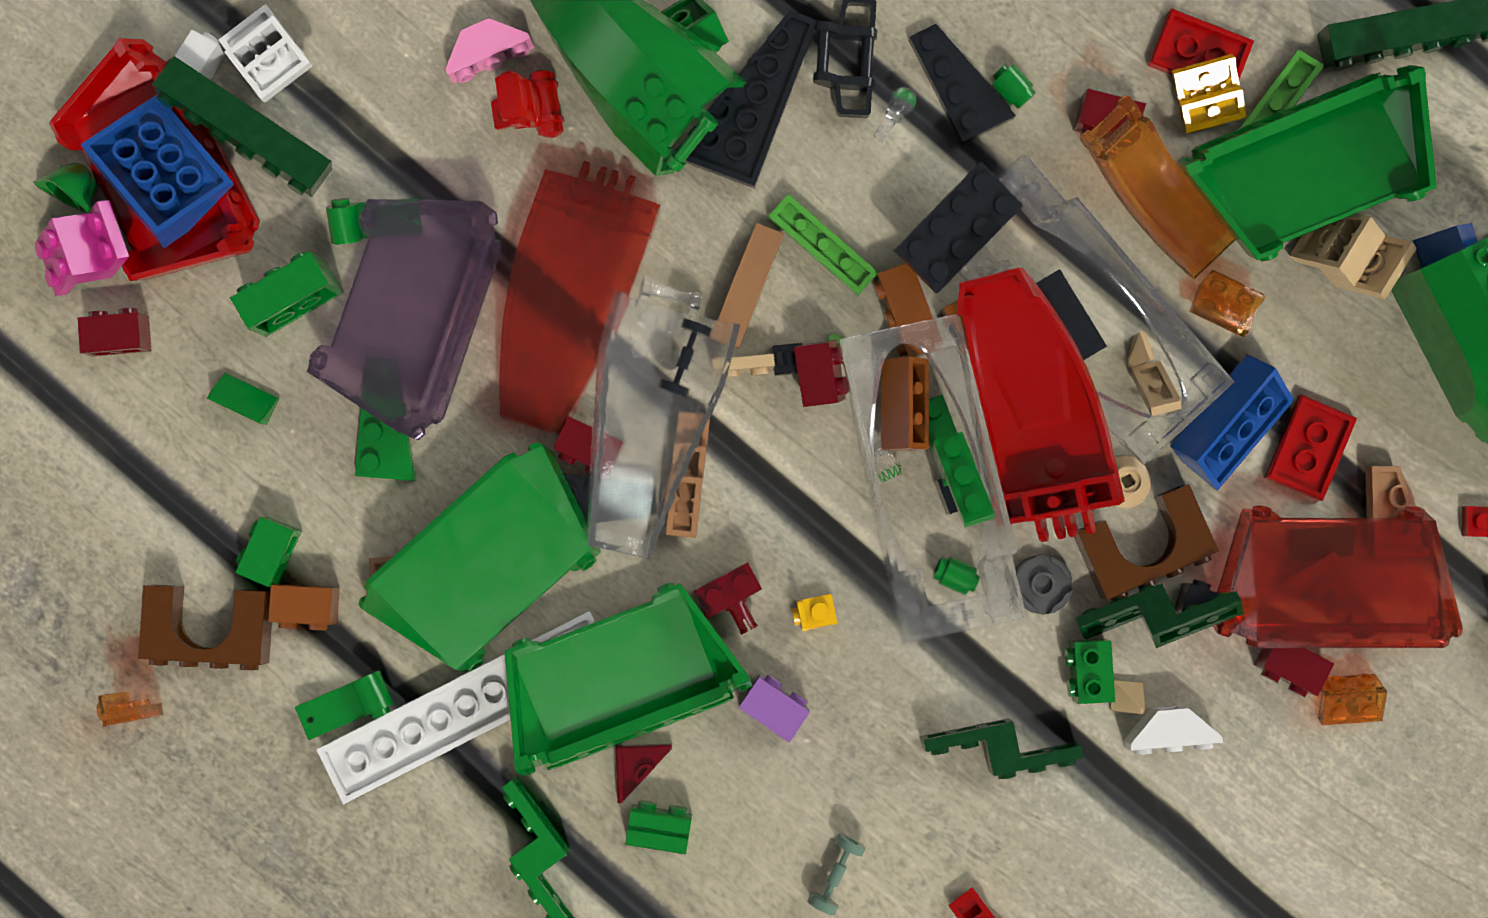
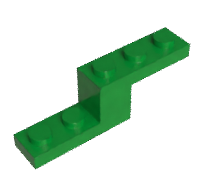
[929,394,995,528]
[502,776,575,918]

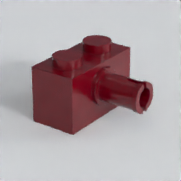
[694,562,762,635]

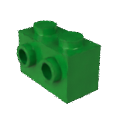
[1064,639,1116,704]

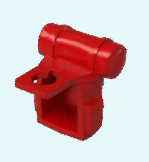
[491,69,564,138]

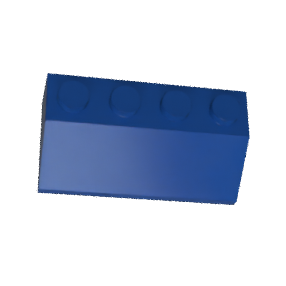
[1170,354,1294,491]

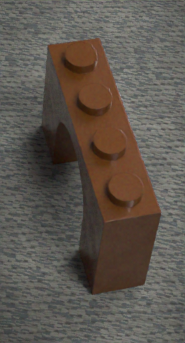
[1074,484,1219,601]
[138,584,272,670]

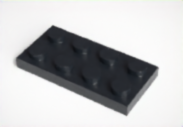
[893,162,1024,294]

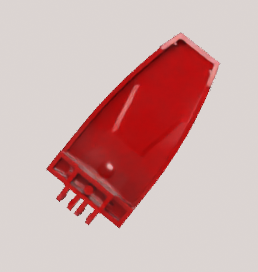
[957,267,1125,542]

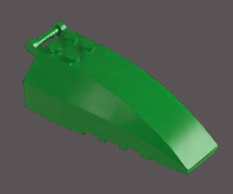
[530,0,746,176]

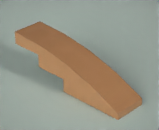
[711,223,784,349]
[666,412,711,538]

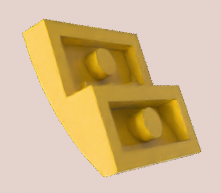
[1172,54,1246,134]

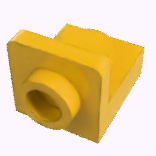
[791,593,838,631]

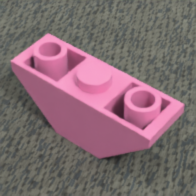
[445,18,534,83]

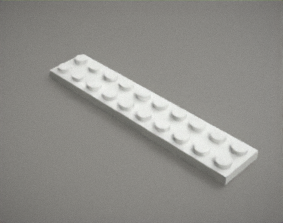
[317,611,595,804]

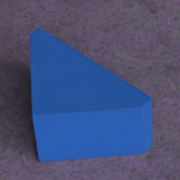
[1413,223,1478,268]

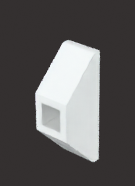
[1123,705,1223,755]

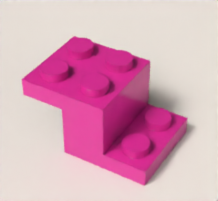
[35,200,129,296]

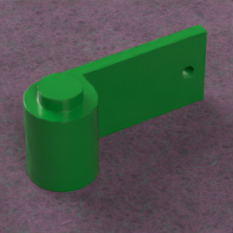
[326,198,424,245]
[295,670,394,741]

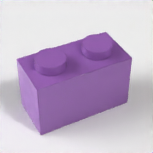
[739,675,810,743]

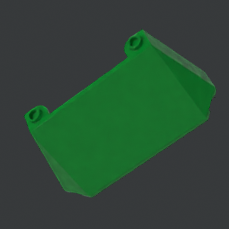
[1177,65,1436,262]
[358,442,601,672]
[505,583,753,776]

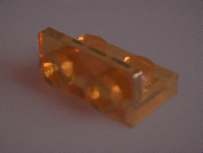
[97,692,164,727]

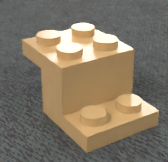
[1289,213,1417,300]

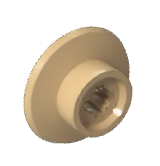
[1114,455,1152,509]

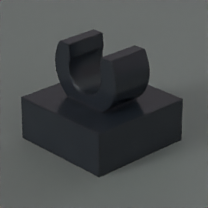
[772,343,802,376]

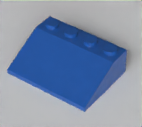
[80,95,234,248]

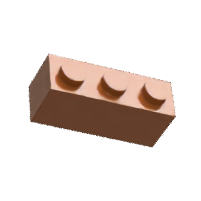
[873,263,944,357]
[881,356,929,452]

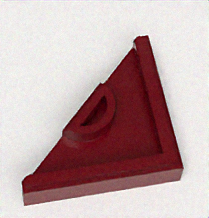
[616,743,672,803]

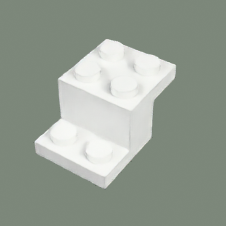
[219,4,313,103]

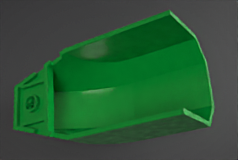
[1391,237,1488,444]

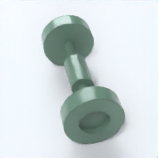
[807,834,866,915]

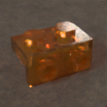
[1189,270,1266,338]
[1318,673,1387,725]

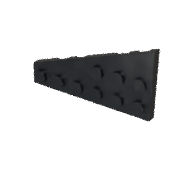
[675,10,818,189]

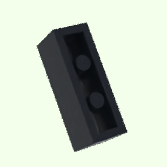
[1036,269,1107,360]

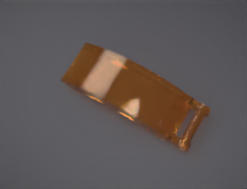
[1080,95,1235,279]

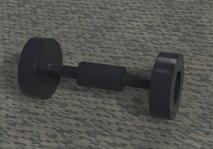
[659,318,712,398]

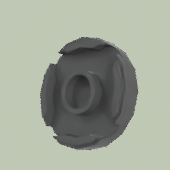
[1011,554,1073,615]

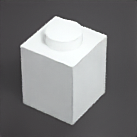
[175,30,226,80]

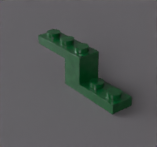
[1076,583,1244,648]
[920,718,1084,779]

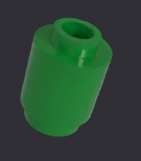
[992,64,1036,109]
[932,556,980,595]

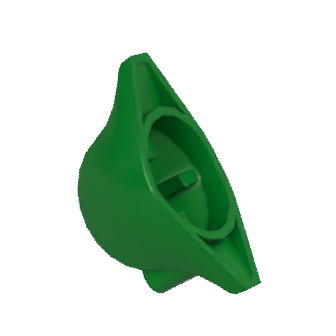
[33,163,98,214]

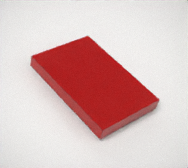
[1147,8,1254,80]
[1264,395,1357,501]

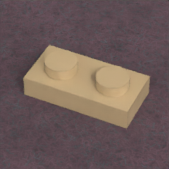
[713,354,775,379]
[1131,360,1181,416]

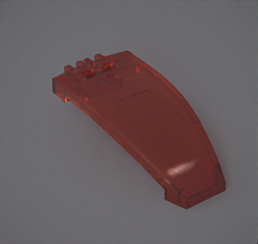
[499,161,660,436]

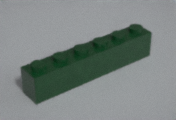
[1317,0,1488,70]
[152,56,332,197]

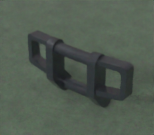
[813,0,878,118]

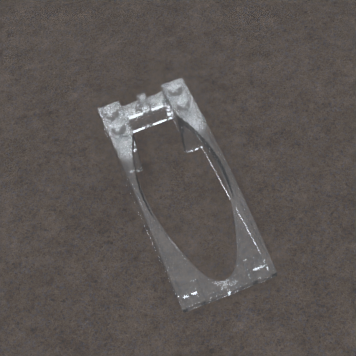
[958,154,1234,464]
[839,314,1027,645]

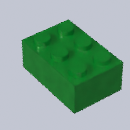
[230,251,344,337]

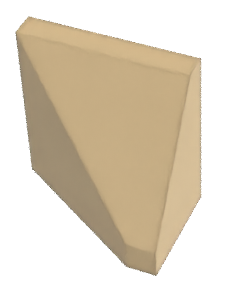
[1127,331,1155,369]
[1110,680,1145,714]

